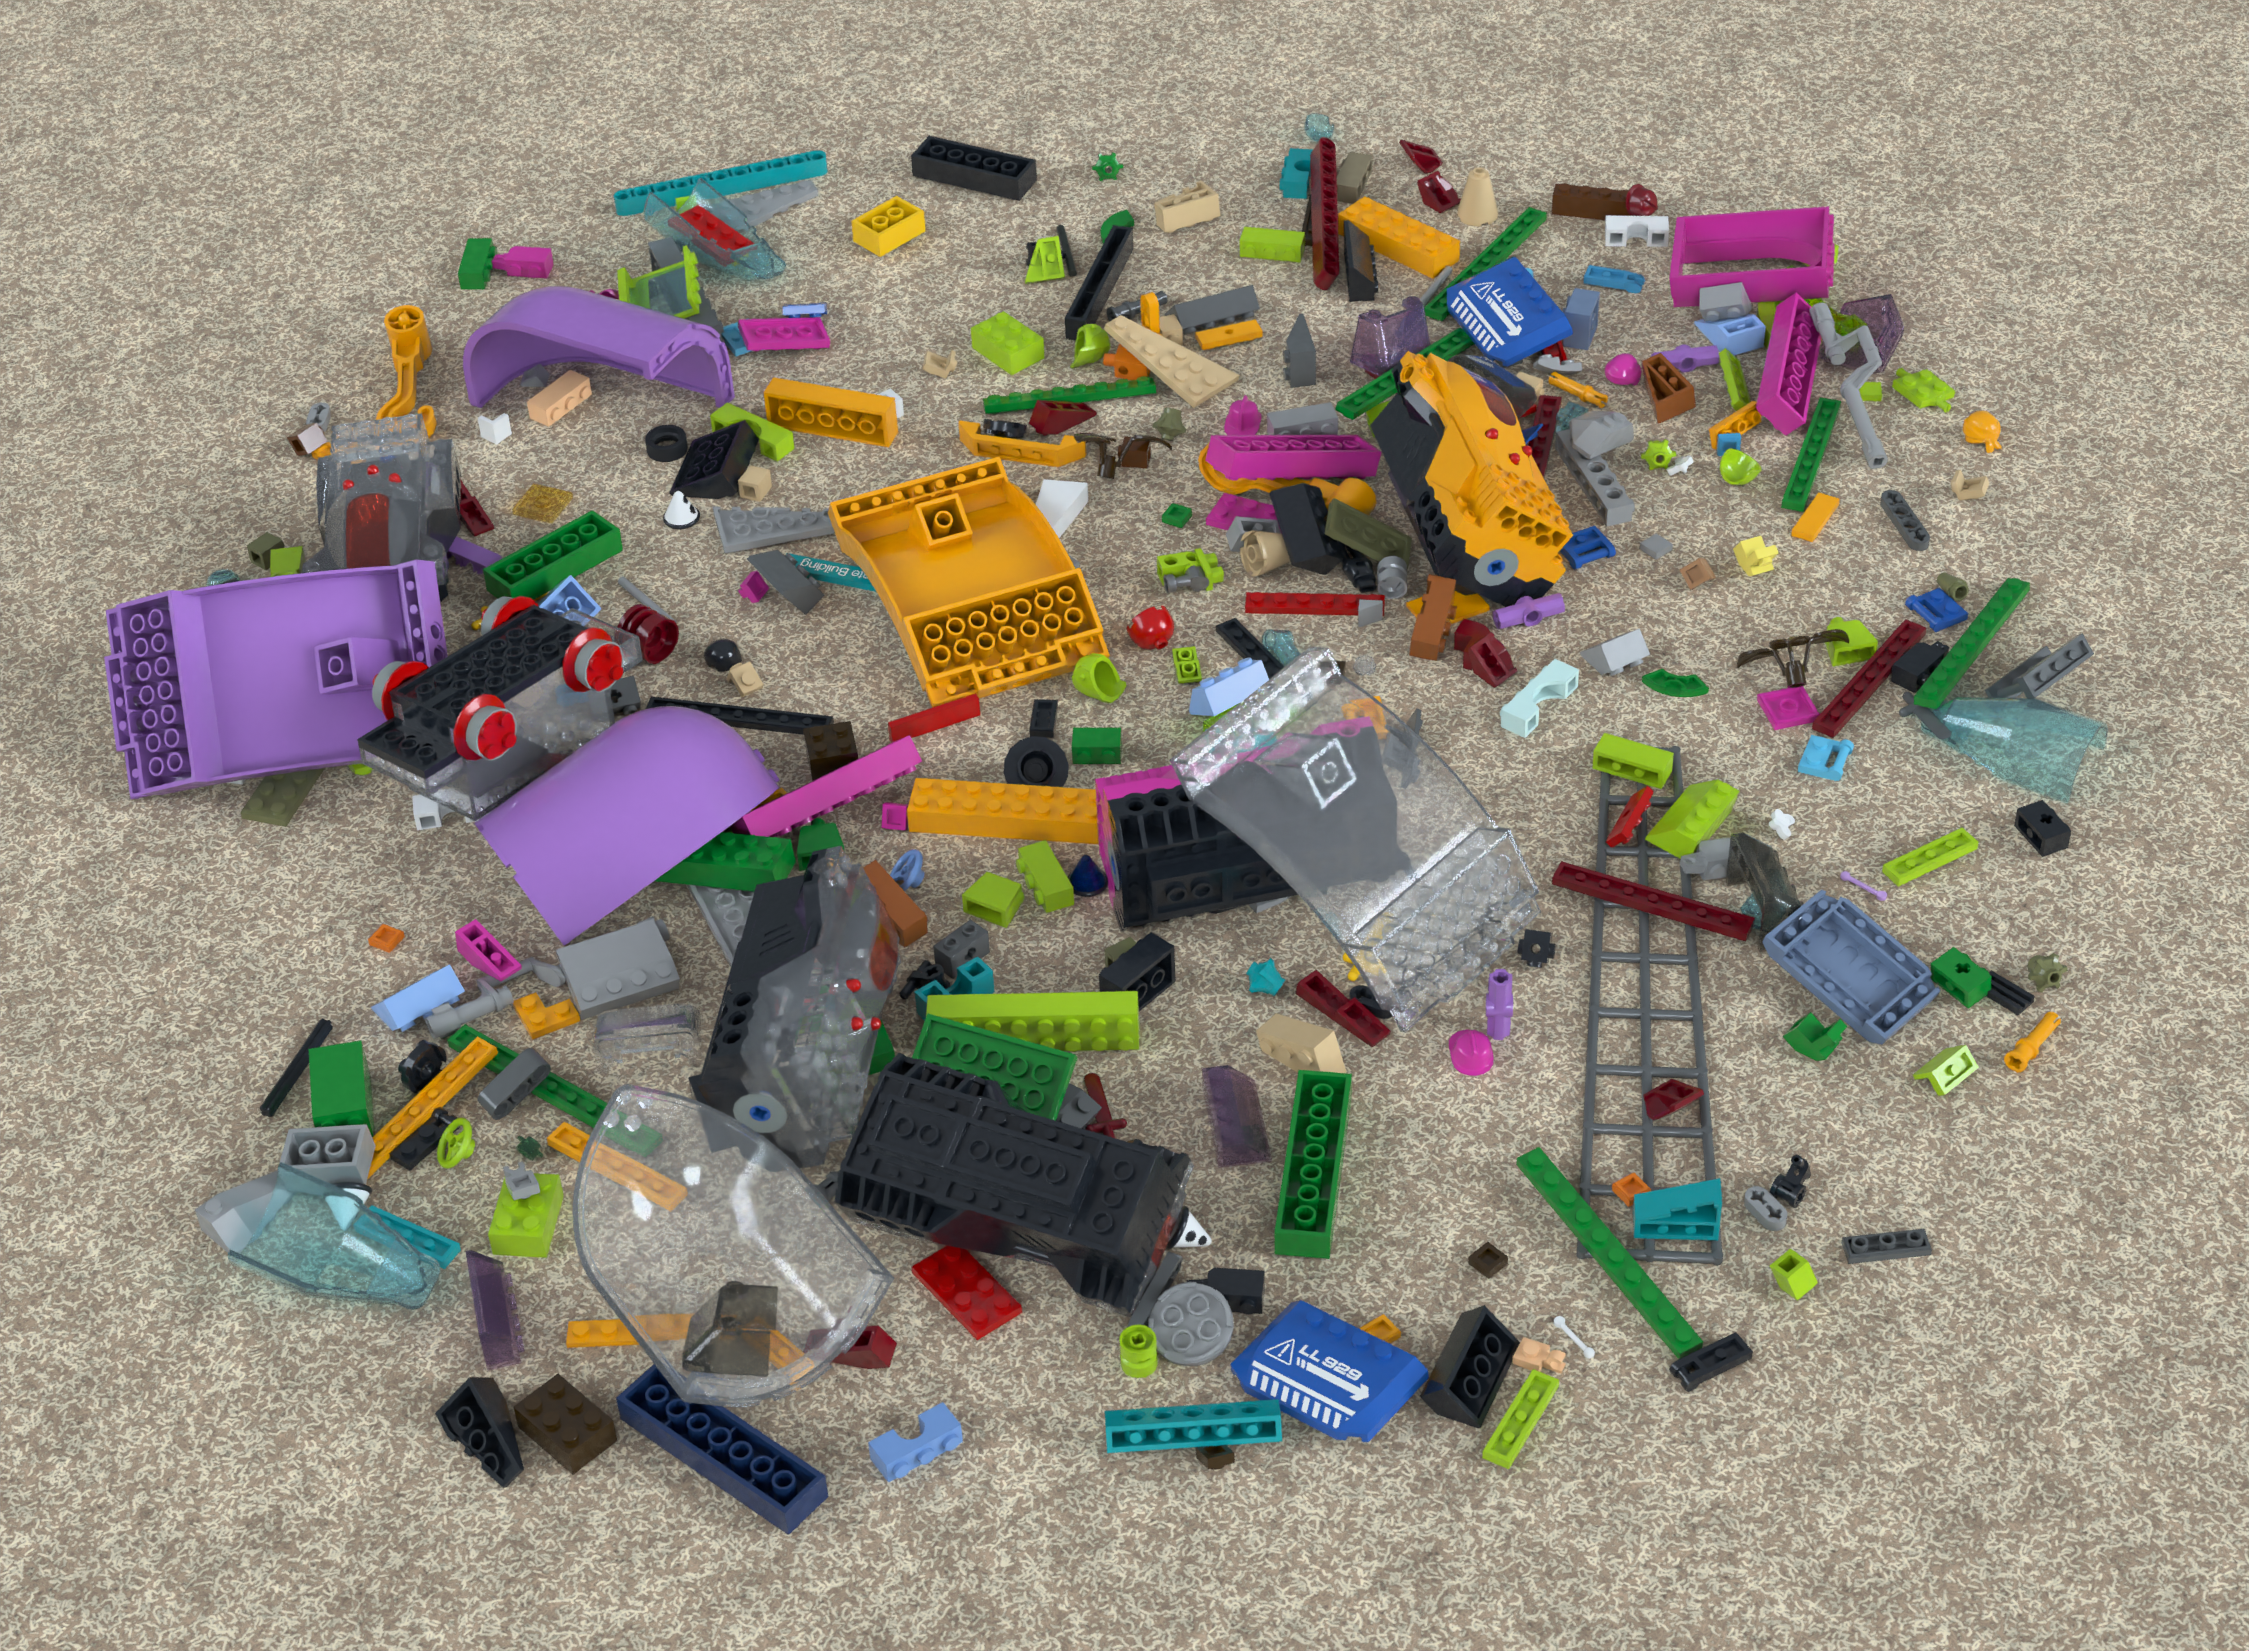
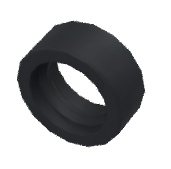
[645,425,688,462]

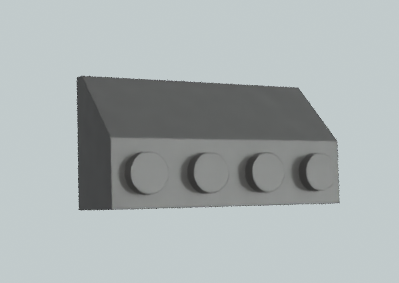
[1165,285,1260,335]

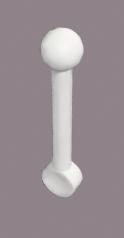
[1554,1316,1595,1359]

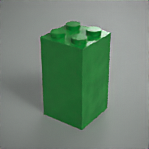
[308,1040,375,1137]

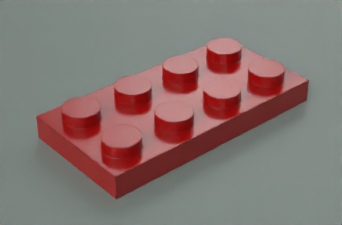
[668,205,755,267]
[911,1245,1023,1340]

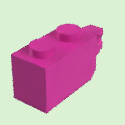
[492,246,554,279]

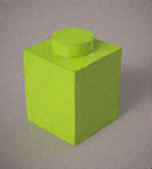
[1770,1248,1818,1301]

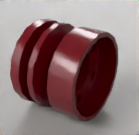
[616,604,679,664]

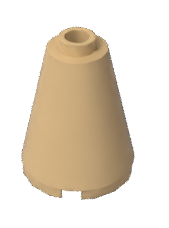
[1457,167,1498,226]
[1240,530,1291,576]

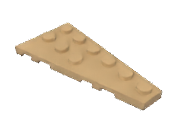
[1104,315,1240,408]

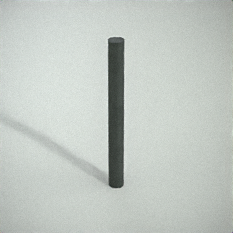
[1056,225,1077,277]

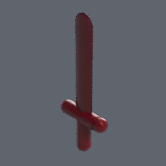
[1084,1073,1127,1138]

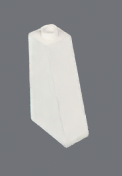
[1036,479,1088,538]

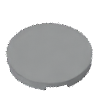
[1148,1282,1234,1366]

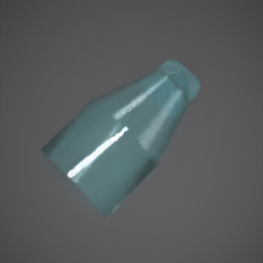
[643,178,786,281]
[1920,697,2108,804]
[228,1162,440,1310]

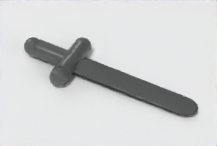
[1899,692,1952,740]

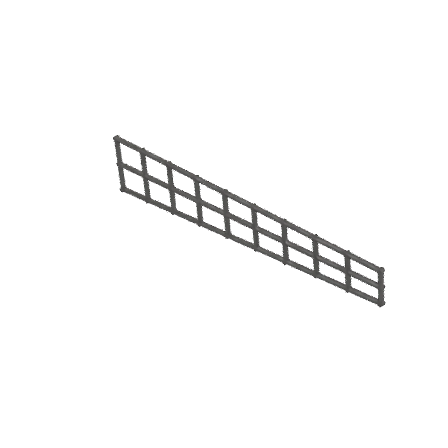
[1576,746,1723,1266]

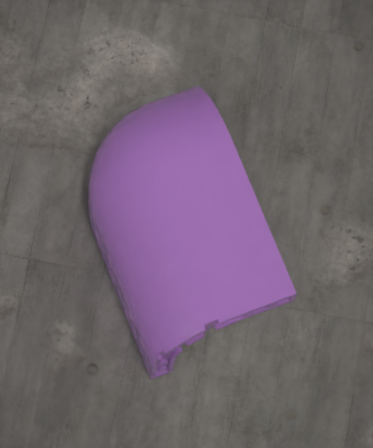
[463,286,735,408]
[474,706,779,946]

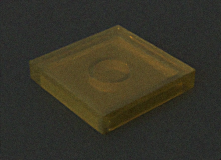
[512,483,573,524]

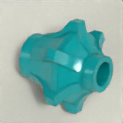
[1246,958,1286,996]

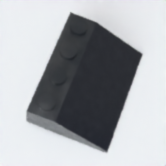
[669,420,759,499]

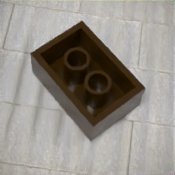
[513,1373,618,1475]

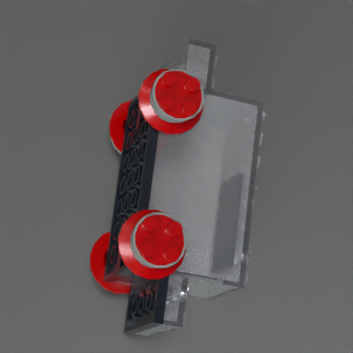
[357,596,643,821]

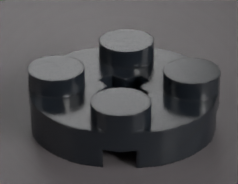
[983,419,1027,437]
[398,1040,447,1094]

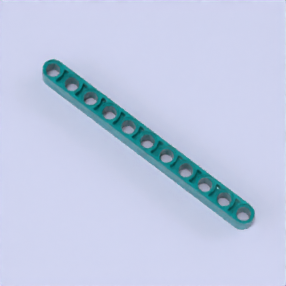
[614,150,828,216]

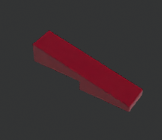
[460,479,494,537]
[1295,970,1391,1047]

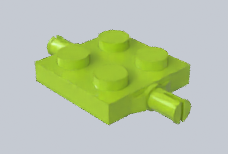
[1892,367,1955,412]

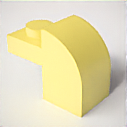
[1733,536,1778,576]

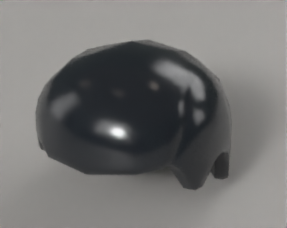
[704,638,742,672]

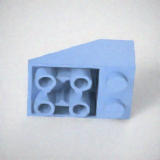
[1694,314,1766,355]

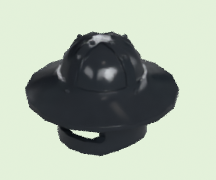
[1003,736,1069,787]

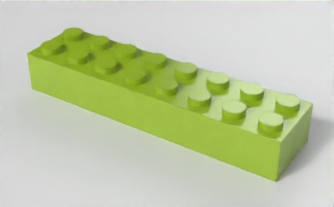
[926,991,1139,1052]

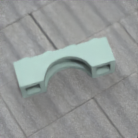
[1500,659,1579,738]

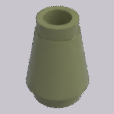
[1937,572,1969,601]

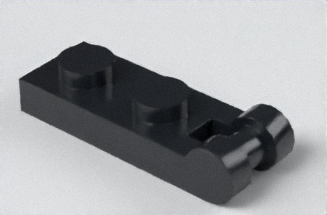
[389,1107,460,1171]
[1669,1332,1753,1392]

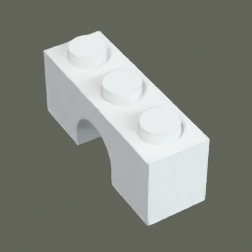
[1605,216,1669,247]
[412,789,490,830]

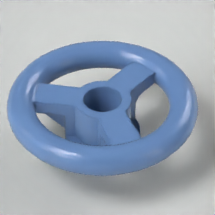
[890,849,925,891]

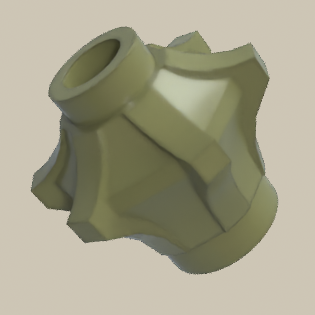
[1152,408,1186,441]
[2027,953,2068,993]

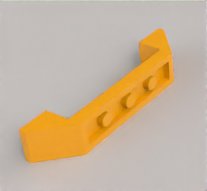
[958,421,1087,467]

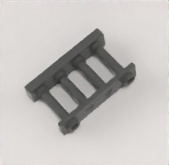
[1985,633,2094,711]

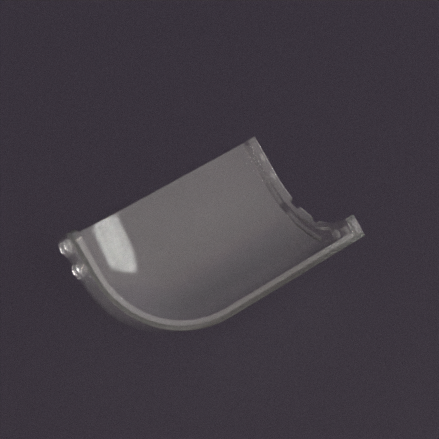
[573,1084,894,1407]

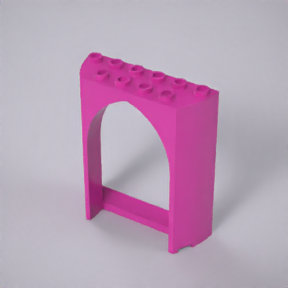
[1669,206,1835,308]

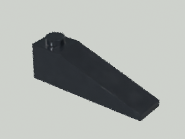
[435,1377,524,1488]

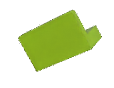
[1913,1045,1979,1096]

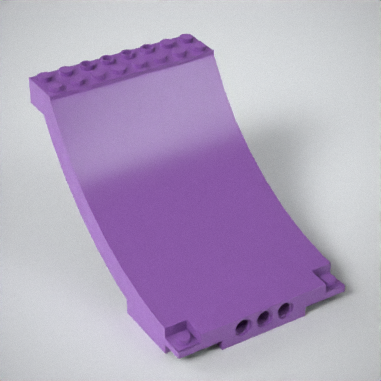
[104,560,454,799]

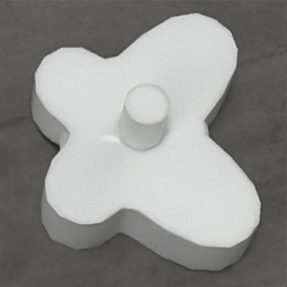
[1666,455,1694,476]
[1769,809,1795,840]

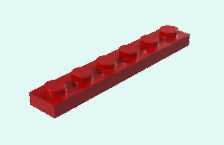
[1245,592,1385,616]

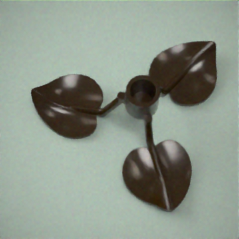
[1074,433,1172,479]
[1737,629,1849,688]

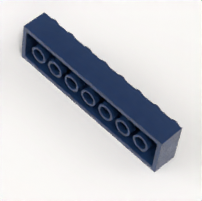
[616,1362,829,1535]

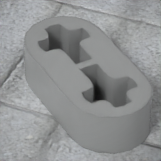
[306,402,331,432]
[1744,1186,1787,1231]

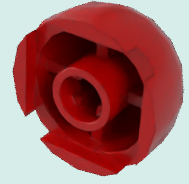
[1126,605,1174,650]

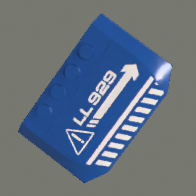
[1447,257,1573,367]
[1230,1300,1429,1442]

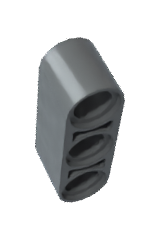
[478,1048,551,1120]

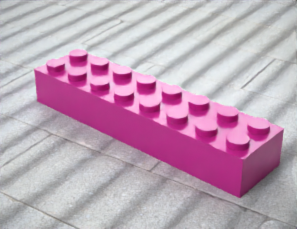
[1756,292,1821,435]
[1205,435,1382,481]
[730,735,922,837]

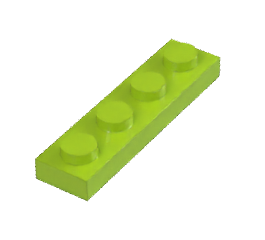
[1719,348,1751,411]
[1882,828,1979,887]
[1482,1369,1559,1469]

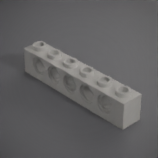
[1555,429,1635,527]

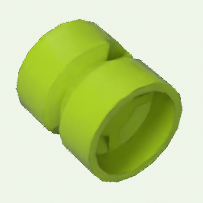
[1119,1325,1158,1378]

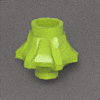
[1641,439,1676,470]

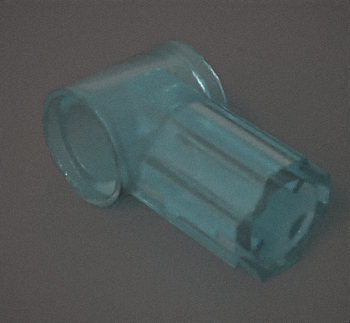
[1262,629,1304,671]

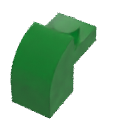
[1782,1012,1847,1061]

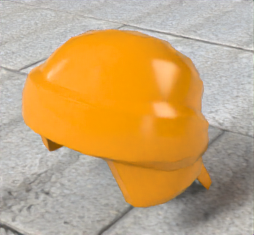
[1963,410,2002,453]

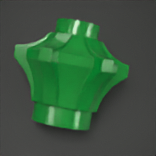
[1092,152,1123,181]

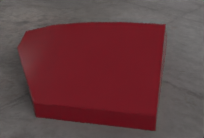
[1399,139,1443,173]
[1417,170,1461,214]
[1468,632,1517,688]
[1643,1079,1704,1120]

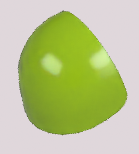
[1720,448,1762,486]

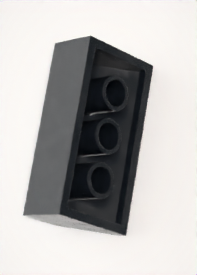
[1344,220,1378,302]
[1269,483,1343,575]
[1420,1305,1520,1428]

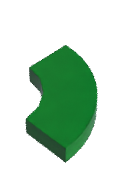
[1101,209,1134,244]
[1642,669,1709,697]

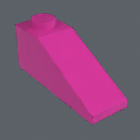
[455,919,522,981]

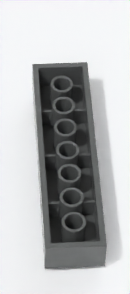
[648,237,726,345]

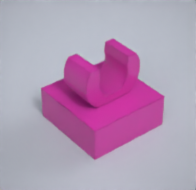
[738,570,769,603]
[882,802,908,831]

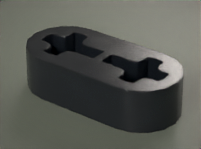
[1349,985,1396,1019]

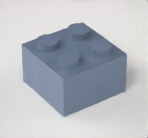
[1562,288,1600,350]

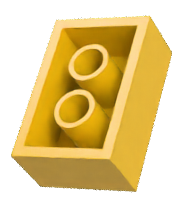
[851,196,926,257]

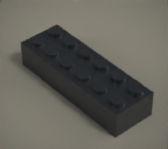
[911,135,1037,201]

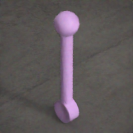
[1840,871,1887,901]

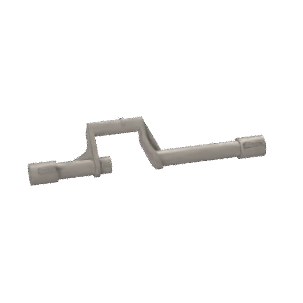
[1810,303,1888,469]
[425,916,670,1039]

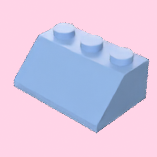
[538,575,602,626]
[1189,658,1271,716]
[371,965,465,1032]

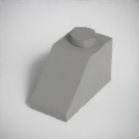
[1226,516,1281,552]

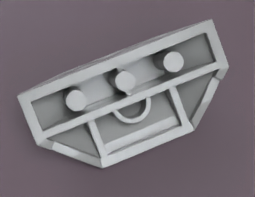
[1569,411,1634,459]

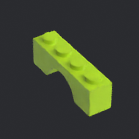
[710,402,795,462]

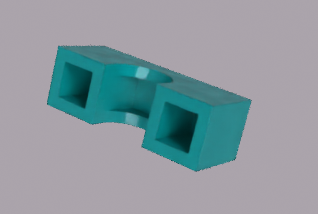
[1279,148,1313,199]
[914,956,995,1021]

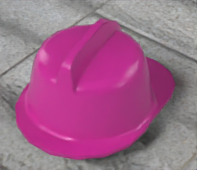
[1224,395,1262,435]
[1449,1029,1494,1076]

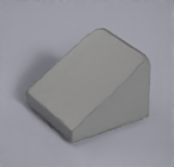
[520,364,550,387]
[1358,600,1383,627]

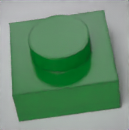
[1162,503,1192,528]

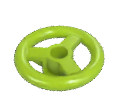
[437,1118,475,1169]

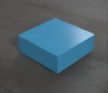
[1716,433,1741,456]

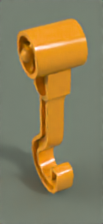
[376,305,437,447]
[1198,441,1377,516]

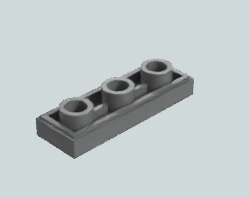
[1841,1228,1932,1264]

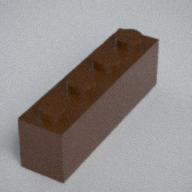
[1552,183,1630,220]

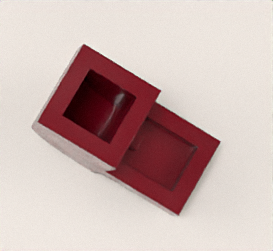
[1454,618,1491,671]

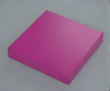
[1757,686,1820,730]

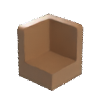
[1680,558,1716,590]

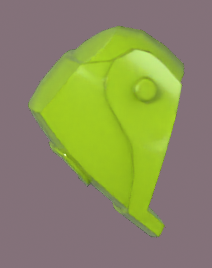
[1070,324,1111,368]
[1071,653,1126,703]

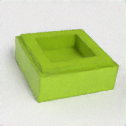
[1859,382,1882,401]

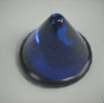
[1067,855,1108,897]

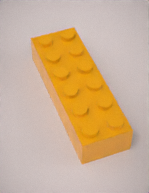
[1338,196,1460,279]
[763,377,898,447]

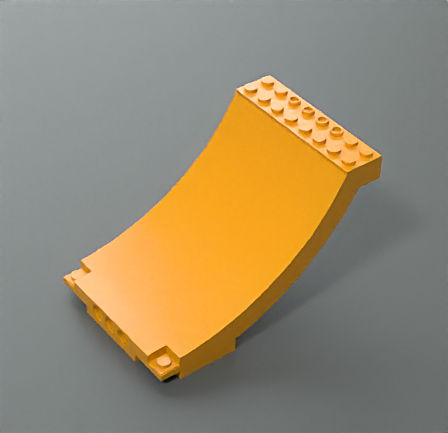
[828,456,1110,708]

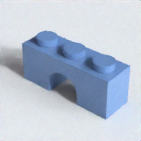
[868,1402,963,1483]

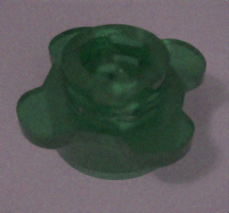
[516,1135,543,1161]

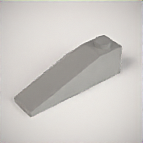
[195,1170,298,1258]

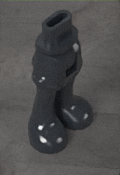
[1337,540,1377,593]

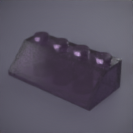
[1202,1065,1272,1168]
[465,1250,525,1370]

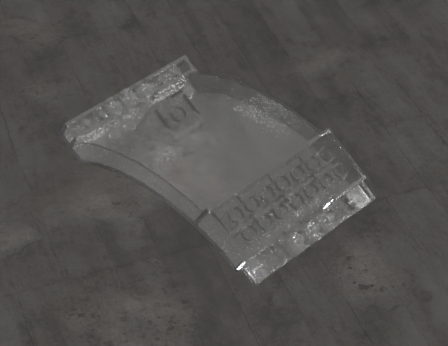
[1169,647,1541,1033]

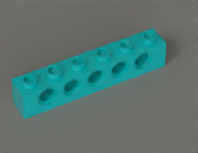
[1105,1399,1282,1453]

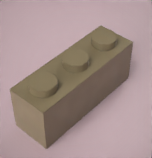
[1337,152,1373,204]

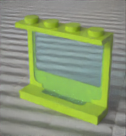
[617,245,701,319]

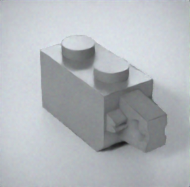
[1680,836,1754,880]

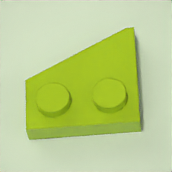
[1025,236,1065,284]

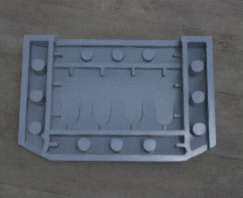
[1763,890,1940,1045]

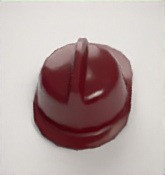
[1626,184,1658,216]

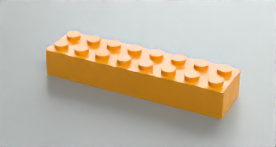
[907,778,1099,845]

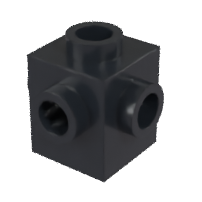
[1517,929,1556,968]

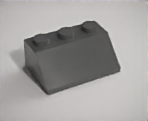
[747,550,824,615]

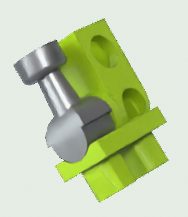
[1157,548,1224,593]

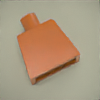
[1103,344,1151,380]

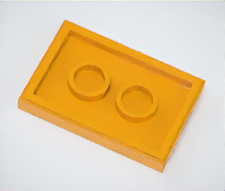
[1406,591,1490,624]

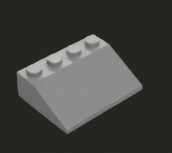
[556,919,680,1020]

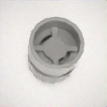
[1377,556,1407,599]

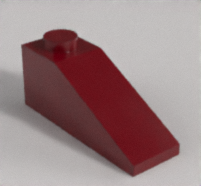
[1028,400,1097,436]
[804,1325,897,1369]

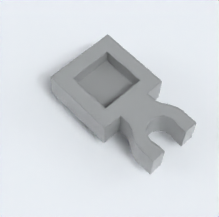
[503,1161,540,1200]

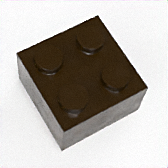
[803,721,858,781]

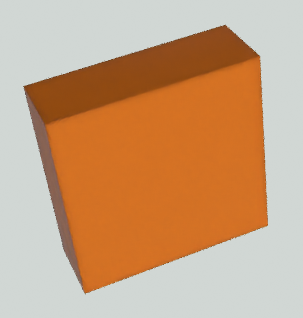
[368,924,405,953]
[1612,1172,1651,1207]

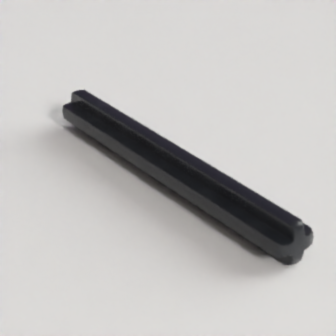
[259,1019,333,1117]

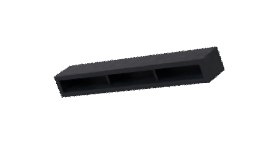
[1065,225,1134,341]

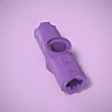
[1651,344,1719,372]
[1492,593,1565,629]
[1486,969,1513,1040]

